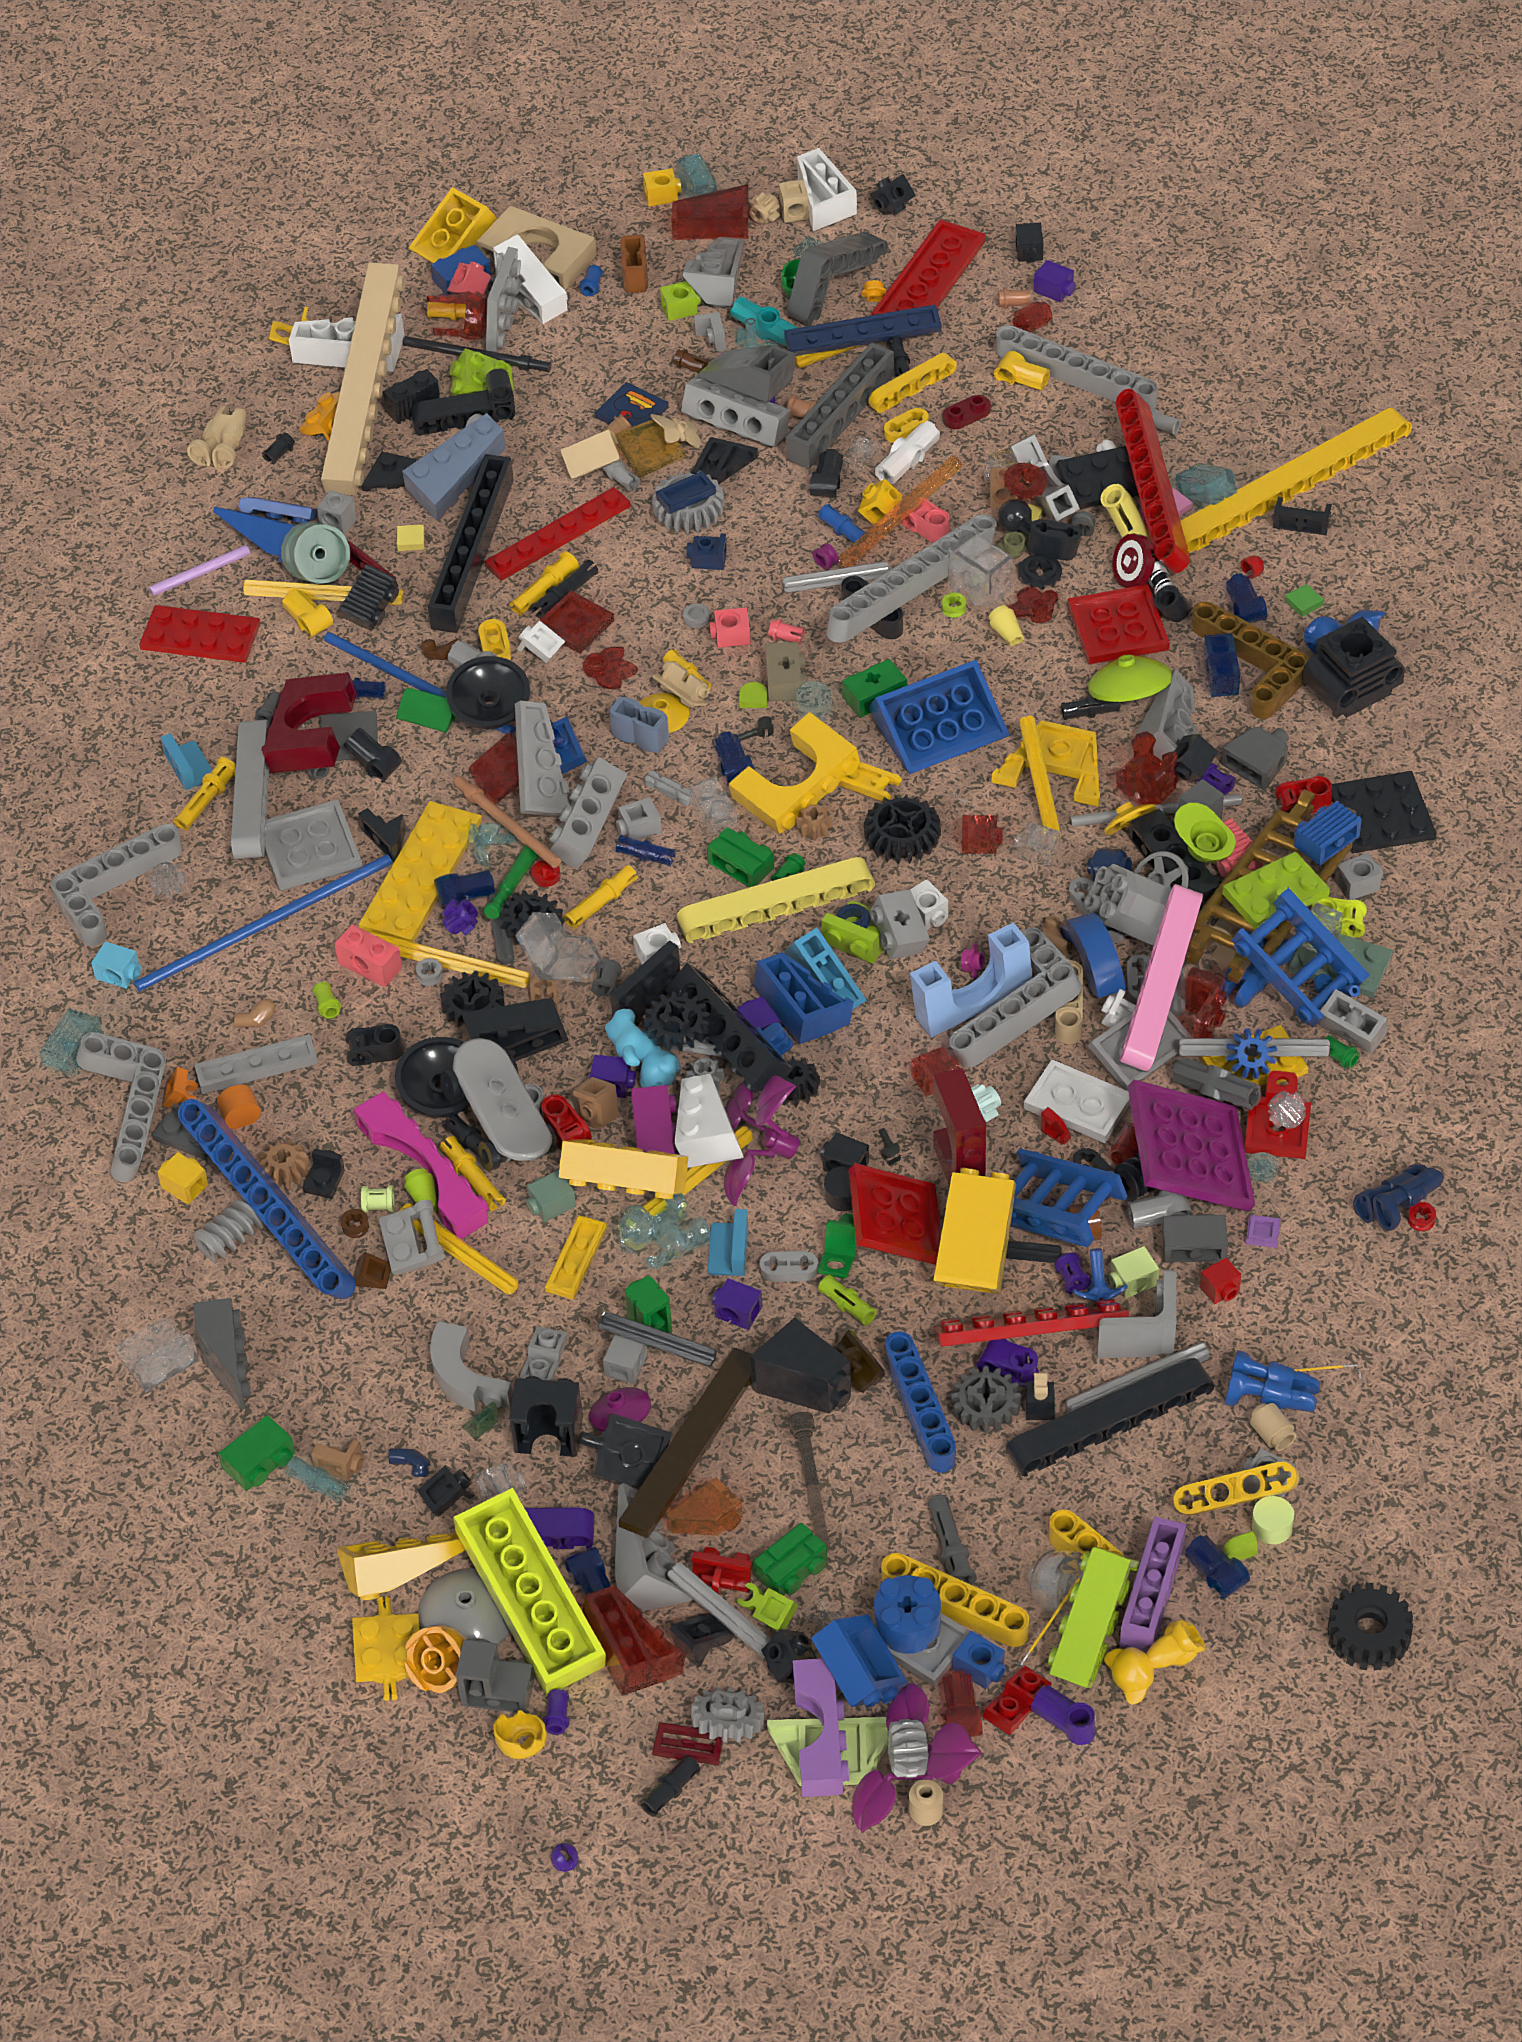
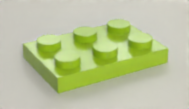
[1222,851,1330,929]

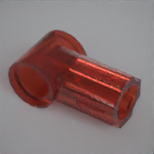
[942,1671,983,1737]

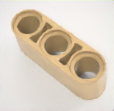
[1055,960,1083,1044]

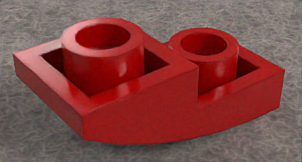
[982,1665,1052,1736]

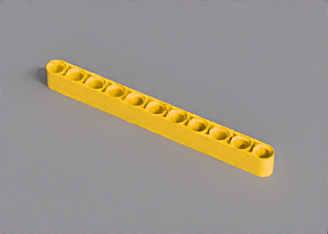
[1181,407,1412,553]

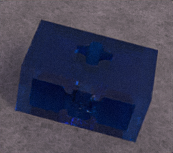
[1203,633,1241,697]

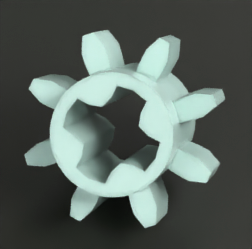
[971,1084,1001,1122]

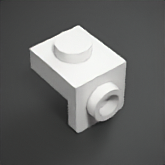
[1101,989,1136,1028]

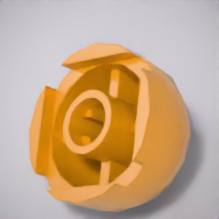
[404,1625,467,1693]

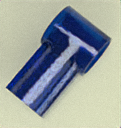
[1226,573,1268,623]
[714,731,754,786]
[434,870,495,909]
[1185,1535,1250,1600]
[564,1547,617,1613]

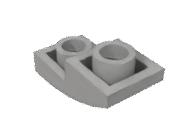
[519,1326,567,1381]

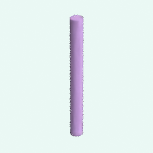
[149,545,251,596]

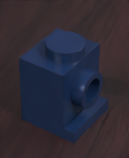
[686,533,727,570]

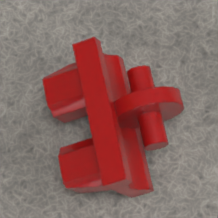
[692,1546,752,1595]

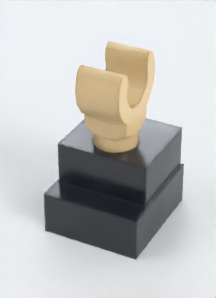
[1026,1373,1055,1420]

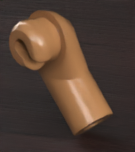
[1042,916,1072,955]
[234,998,275,1027]

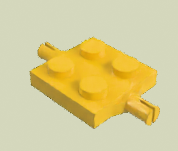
[352,1596,419,1701]

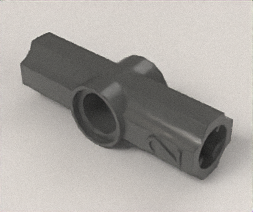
[1172,1057,1261,1110]

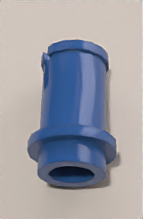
[579,265,603,297]

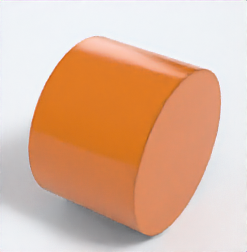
[217,1085,261,1129]

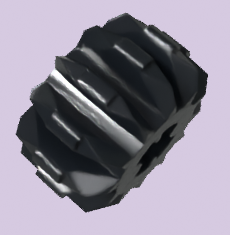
[783,1056,820,1108]

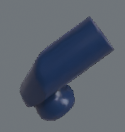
[389,1448,431,1477]

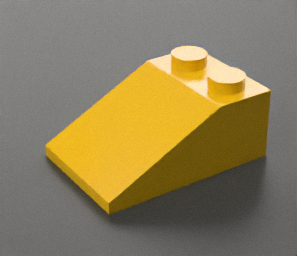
[409,187,498,263]

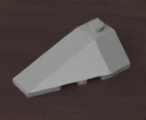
[1133,669,1197,770]
[615,1483,693,1610]

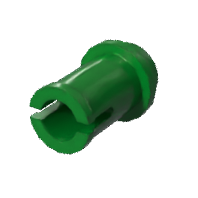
[771,853,806,881]
[1325,1035,1360,1068]

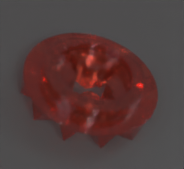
[1004,463,1047,501]

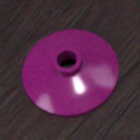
[589,1387,651,1432]

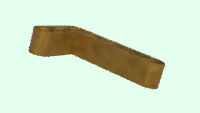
[1192,601,1309,719]

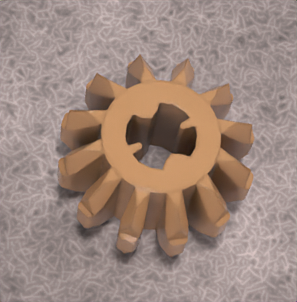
[258,1139,310,1190]

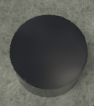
[824,1166,853,1211]

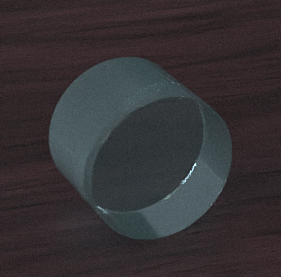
[796,681,832,720]

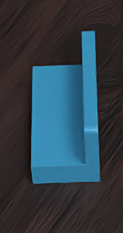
[160,733,212,790]
[708,1209,748,1276]

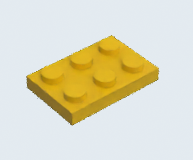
[1200,1025,1309,1103]

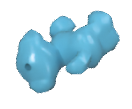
[605,1009,681,1087]

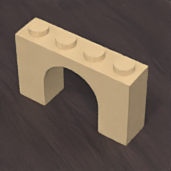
[477,206,597,290]

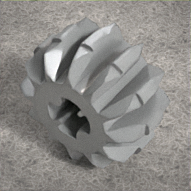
[887,1719,929,1778]

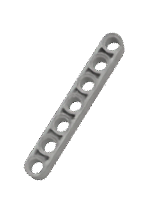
[996,325,1158,410]
[231,719,270,860]

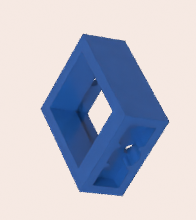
[811,1614,908,1708]

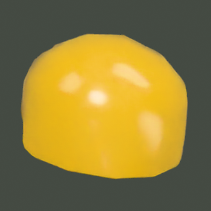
[493,1710,547,1760]

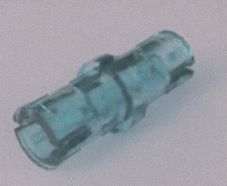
[285,1456,350,1503]

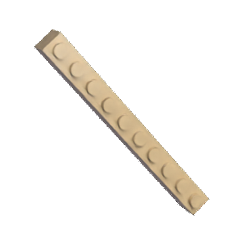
[321,262,406,495]

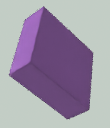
[1246,1215,1281,1248]

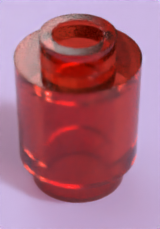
[1012,301,1052,333]
[1111,1123,1139,1165]

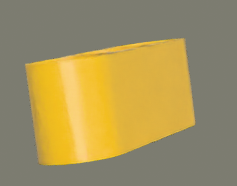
[1049,1509,1125,1568]

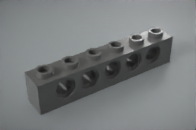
[786,342,894,469]

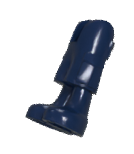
[1353,1164,1444,1231]

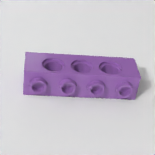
[1120,1516,1186,1653]

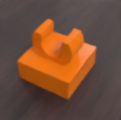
[162,1067,198,1108]

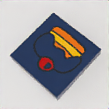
[595,382,669,438]

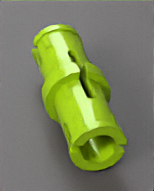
[818,1275,877,1326]

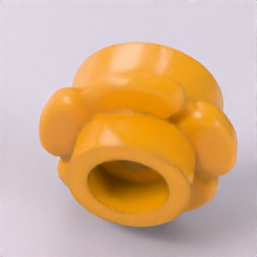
[861,280,886,302]

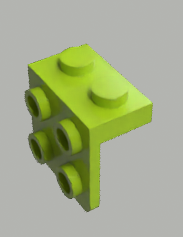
[449,348,514,396]
[821,901,884,964]

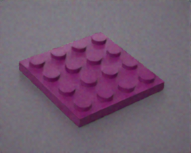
[1127,1079,1255,1211]

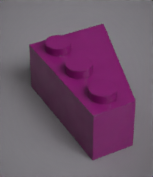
[631,1085,680,1155]

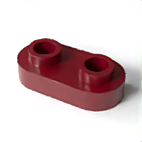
[942,395,991,429]

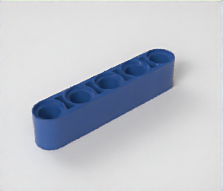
[885,1331,956,1473]

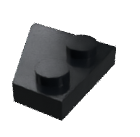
[691,437,759,484]
[362,451,418,492]

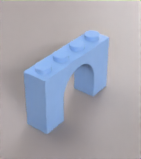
[910,922,1033,1038]

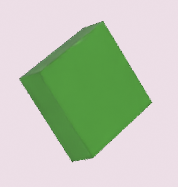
[1285,584,1324,617]

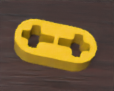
[884,408,929,443]

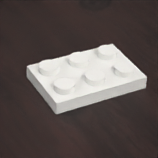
[1024,1060,1130,1143]

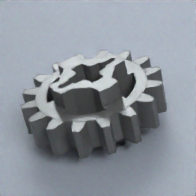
[951,1366,1021,1433]

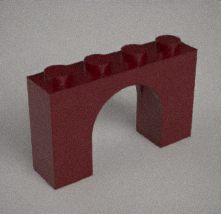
[261,672,357,773]
[933,1068,986,1187]

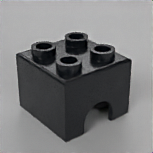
[509,1376,583,1457]

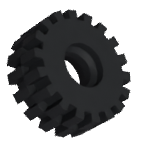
[1327,1583,1414,1671]

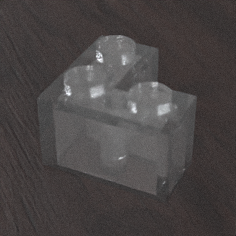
[515,912,602,982]

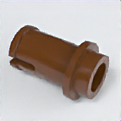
[673,349,708,373]

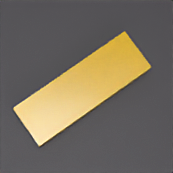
[545,1215,607,1300]

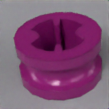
[813,543,839,570]

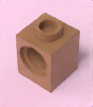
[990,468,1017,508]

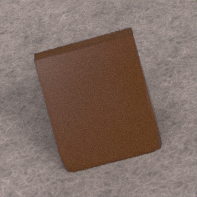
[353,1252,391,1289]

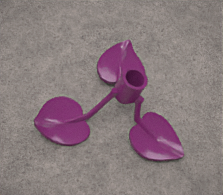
[724,1076,799,1207]
[852,1683,982,1833]

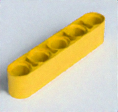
[881,1553,1029,1647]

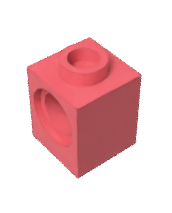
[447,261,491,303]
[710,607,750,648]

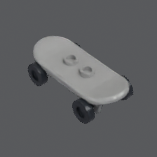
[440,1038,557,1171]

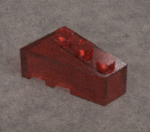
[671,184,750,240]

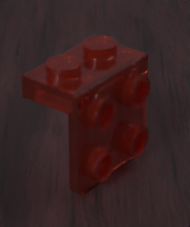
[469,732,519,805]
[1185,966,1228,1038]

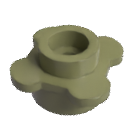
[998,532,1028,559]

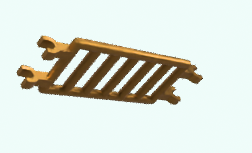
[1185,790,1356,984]

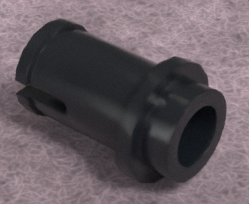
[262,432,295,465]

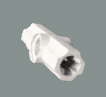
[875,421,940,484]

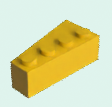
[559,1139,688,1199]

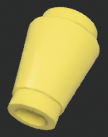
[989,605,1024,646]

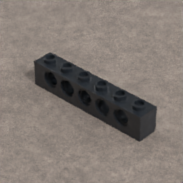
[665,963,793,1094]

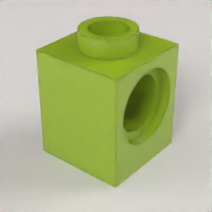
[660,281,701,321]

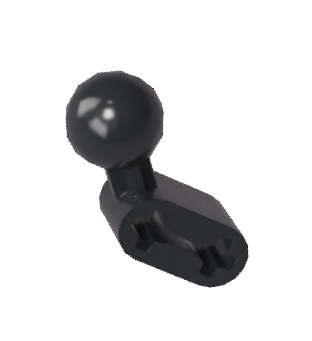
[998,499,1082,561]

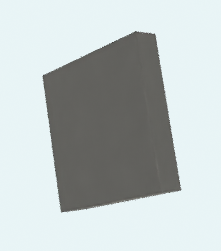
[321,711,378,761]

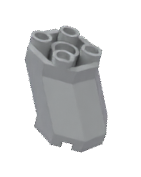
[1084,864,1171,946]

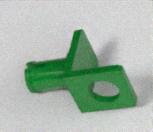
[817,1213,856,1279]

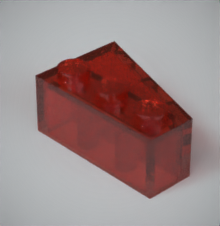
[582,1585,686,1696]

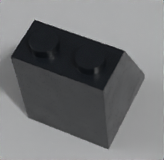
[750,1317,851,1414]

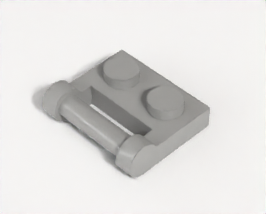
[379,1200,445,1275]

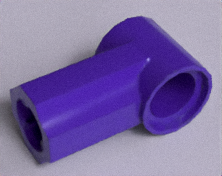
[1031,1685,1096,1745]

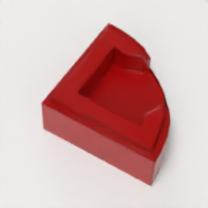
[1041,1107,1071,1145]

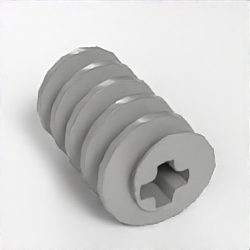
[194,1200,264,1264]

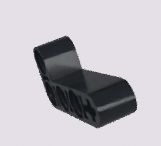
[410,368,515,436]

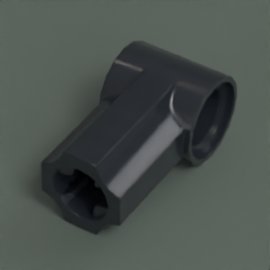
[810,449,843,498]
[343,727,402,783]

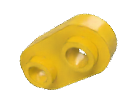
[478,619,511,660]

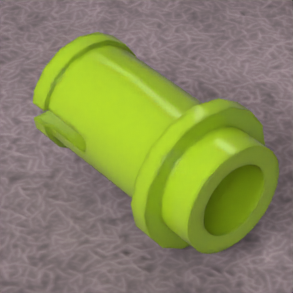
[313,981,341,1019]

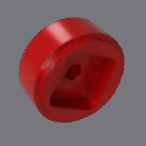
[531,860,561,887]

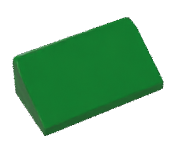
[396,687,456,733]

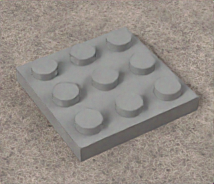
[486,247,521,352]
[265,799,362,891]

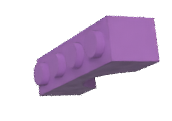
[793,1658,849,1797]

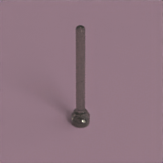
[788,1412,830,1552]

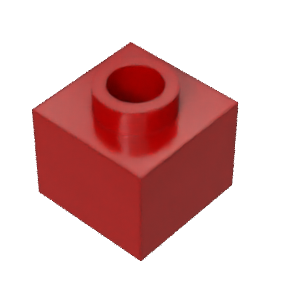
[1200,1257,1241,1305]

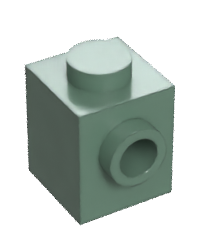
[526,1170,576,1222]

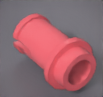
[768,619,805,645]

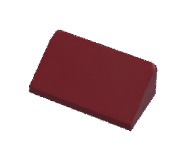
[347,541,397,578]

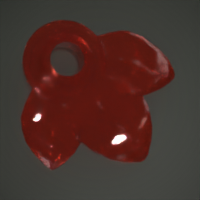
[1006,587,1059,623]
[583,647,638,690]

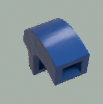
[1060,912,1126,998]

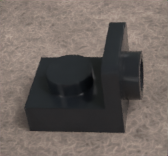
[303,1149,345,1199]
[417,1465,475,1517]

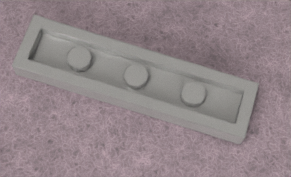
[194,1034,318,1094]

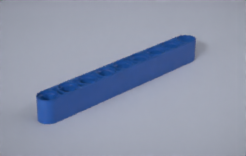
[178,1099,356,1299]

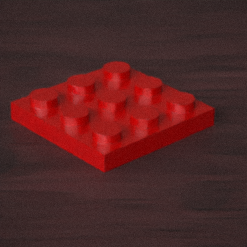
[1068,584,1170,665]
[849,1163,941,1265]

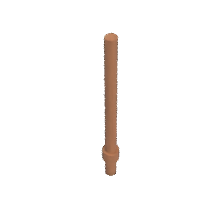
[453,776,561,868]

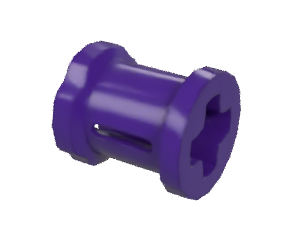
[1198,763,1236,795]
[1054,1252,1091,1294]

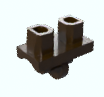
[833,1330,885,1393]

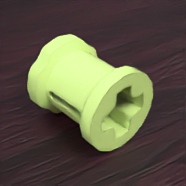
[361,1185,395,1213]

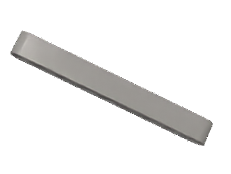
[826,514,997,643]

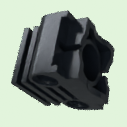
[1302,616,1405,718]

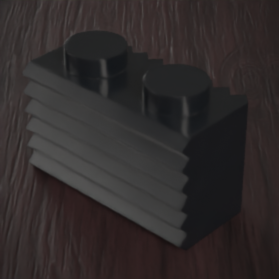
[382,369,440,424]
[340,564,399,631]

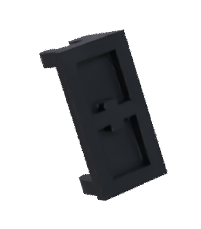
[1273,496,1332,536]

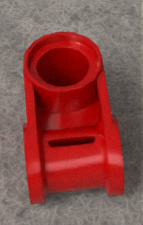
[1275,776,1332,814]
[541,1094,592,1150]

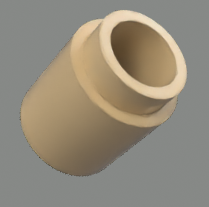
[1250,1403,1297,1451]
[909,1780,943,1826]

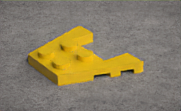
[991,720,1100,807]

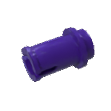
[543,1689,570,1735]

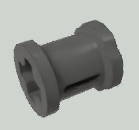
[591,959,622,997]

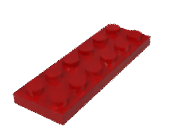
[871,219,986,336]
[933,1299,1129,1347]

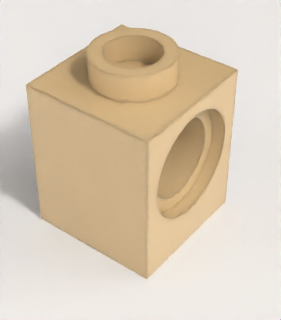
[779,179,809,223]

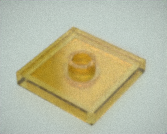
[615,419,686,478]

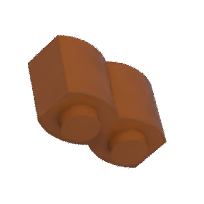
[620,234,648,293]

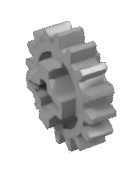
[691,1687,765,1742]

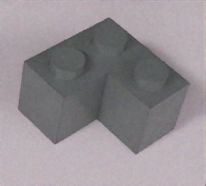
[456,1639,535,1713]

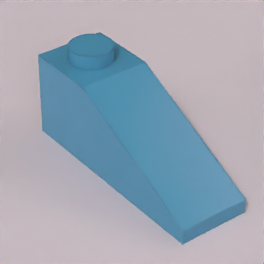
[784,927,867,1010]

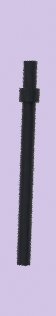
[402,336,552,372]

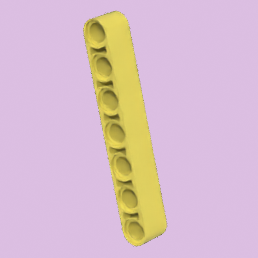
[676,857,875,943]

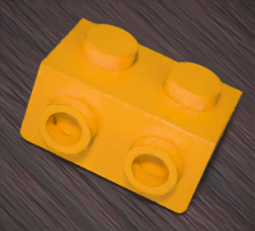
[299,392,340,441]

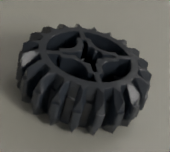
[864,794,941,864]

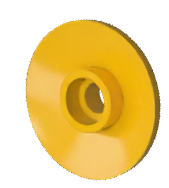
[639,693,690,733]
[1104,802,1157,835]

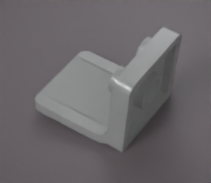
[1098,1270,1176,1358]

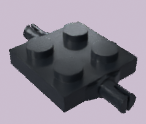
[578,1413,672,1490]

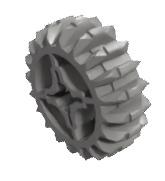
[652,470,725,535]

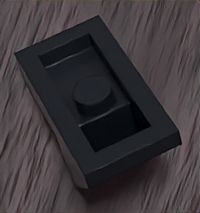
[358,808,406,863]
[669,1613,734,1668]

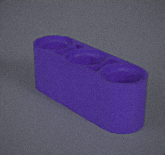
[524,1508,595,1549]

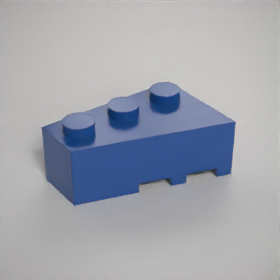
[753,952,854,1044]

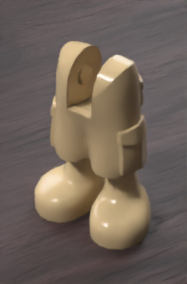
[187,406,246,469]

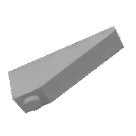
[683,237,745,308]

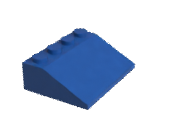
[869,660,1010,775]

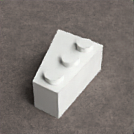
[797,148,857,231]
[493,234,568,324]
[675,1074,744,1168]

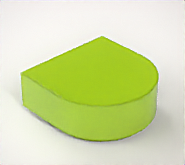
[739,682,768,708]
[1223,1531,1258,1563]

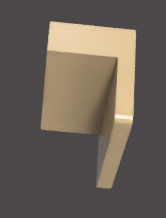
[560,429,620,479]

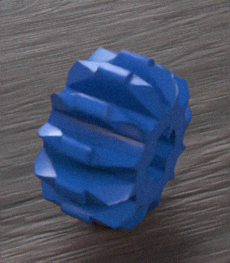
[1226,1028,1277,1079]

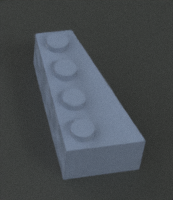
[402,413,506,521]

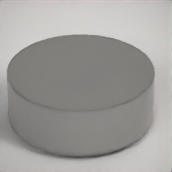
[683,604,710,628]

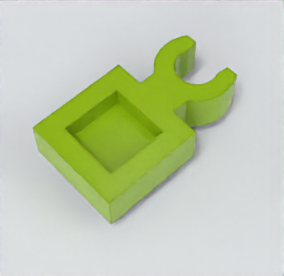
[737,1583,799,1631]

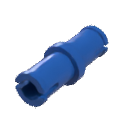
[818,504,869,547]

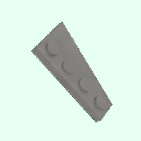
[515,700,570,817]

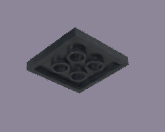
[1332,770,1437,854]

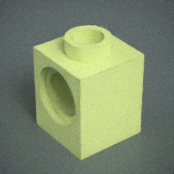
[1108,1246,1159,1299]

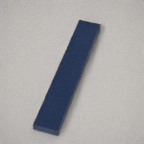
[784,304,942,356]

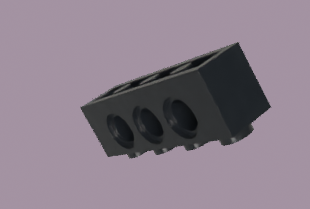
[1129,808,1221,911]

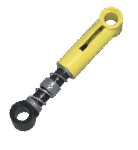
[1100,484,1191,622]

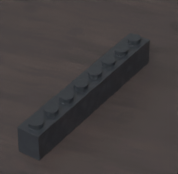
[428,454,514,633]

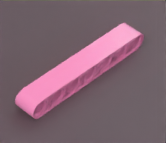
[1119,884,1203,1072]

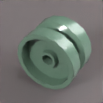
[281,522,350,584]

